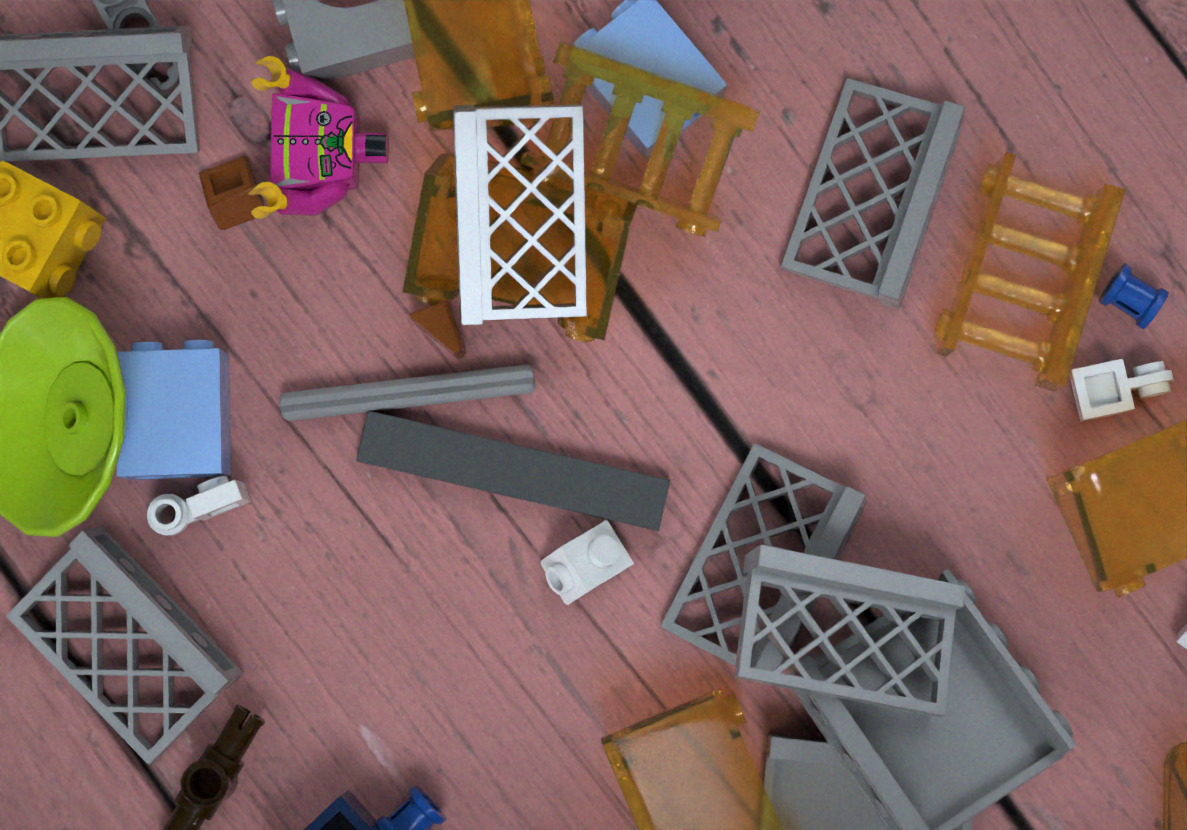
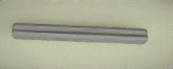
[280,364,535,421]

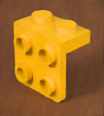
[0,161,107,298]

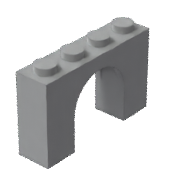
[272,0,426,83]

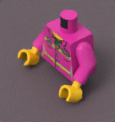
[248,56,389,219]

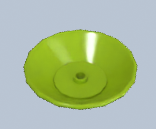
[0,297,128,537]

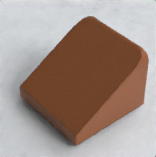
[199,156,265,230]
[409,302,466,359]

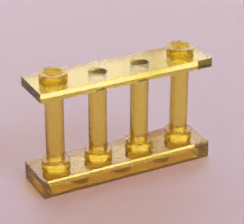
[520,42,761,237]
[933,152,1125,392]

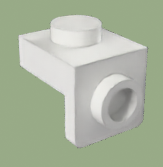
[541,520,634,605]

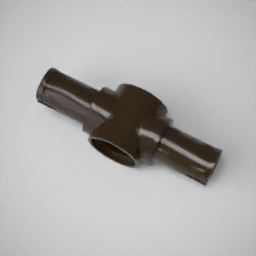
[163,704,265,830]

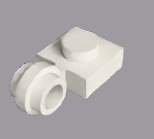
[1068,359,1174,422]
[147,475,252,536]

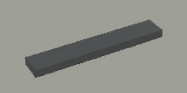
[356,411,670,531]

